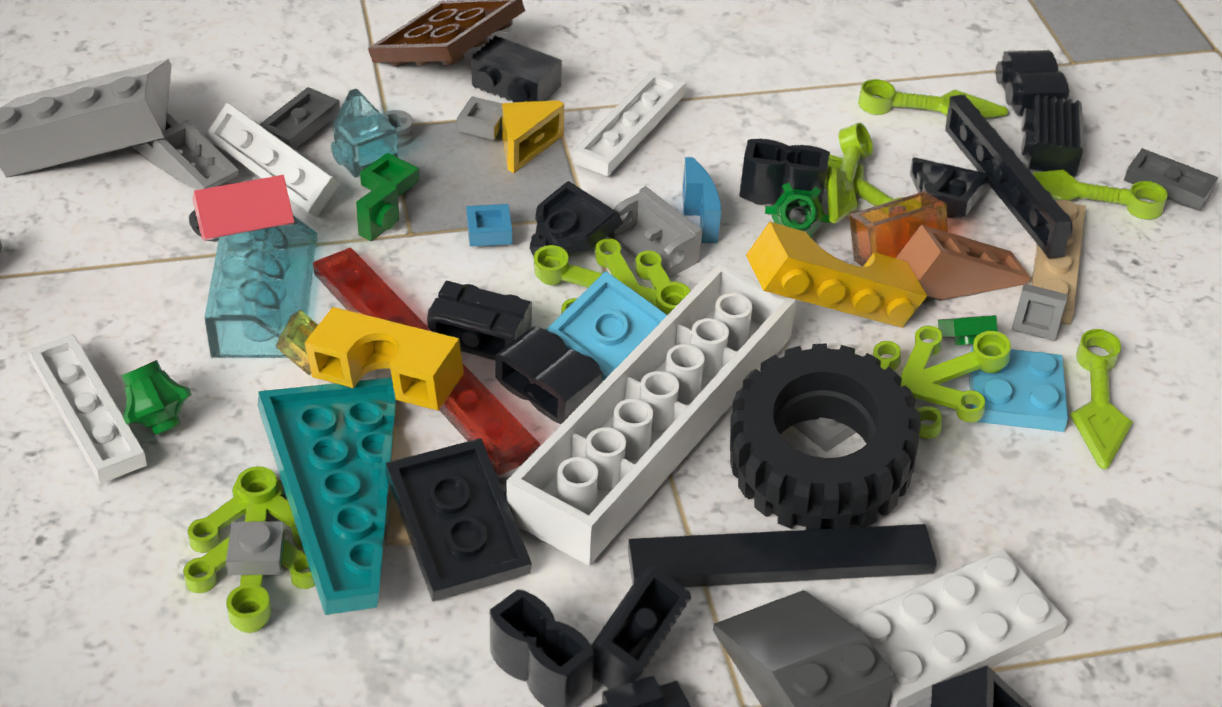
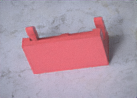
[192,175,294,241]

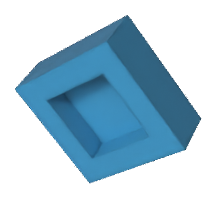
[466,204,512,246]

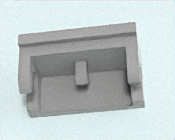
[609,186,702,278]

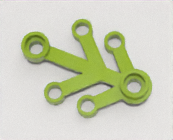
[533,238,691,315]
[873,325,1011,439]
[183,466,315,633]

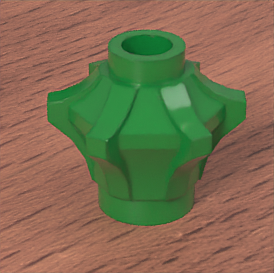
[765,183,830,239]
[121,360,192,435]

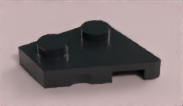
[910,157,989,218]

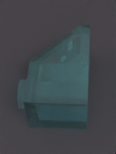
[331,88,398,178]

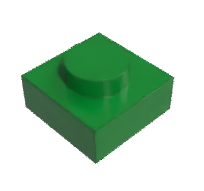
[360,152,419,197]
[356,181,399,242]
[938,315,998,345]

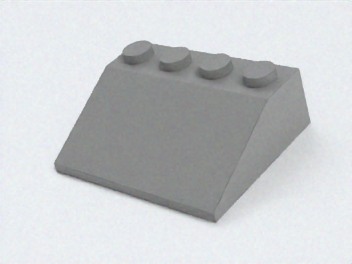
[0,59,172,177]

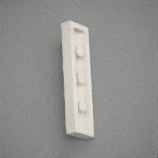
[573,71,685,177]
[205,103,341,217]
[28,334,147,484]

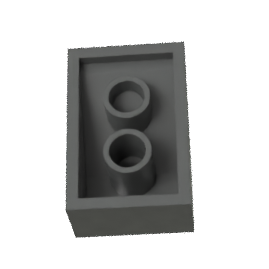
[713,590,895,707]

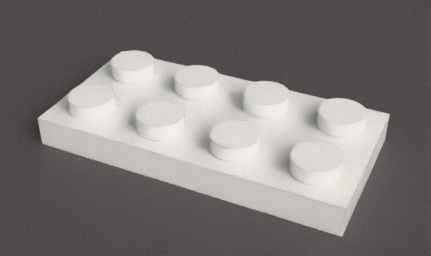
[845,549,1068,707]

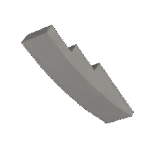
[131,113,239,190]

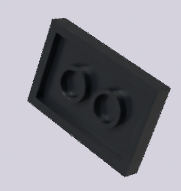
[385,438,532,602]

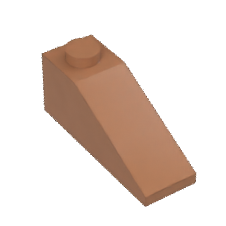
[896,224,1031,300]

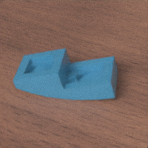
[682,157,721,243]

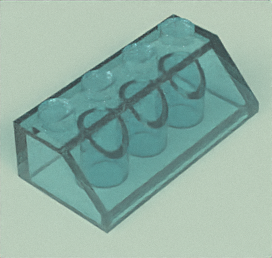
[204,216,318,358]

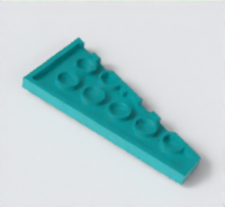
[257,377,396,615]

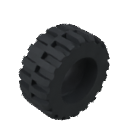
[730,343,921,530]

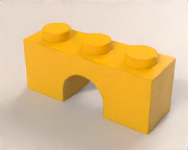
[305,307,464,411]

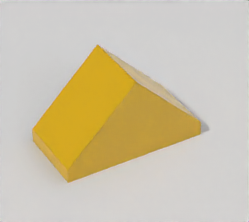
[502,100,565,173]

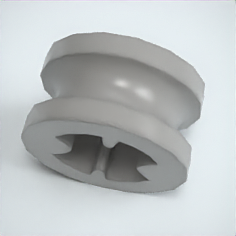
[377,110,413,148]

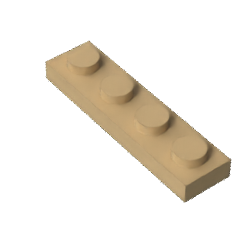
[1031,199,1086,325]

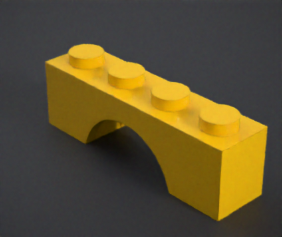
[746,221,927,328]

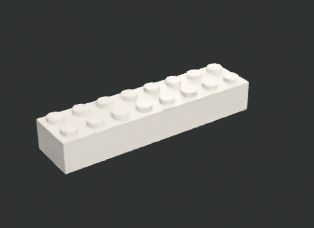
[507,263,796,566]

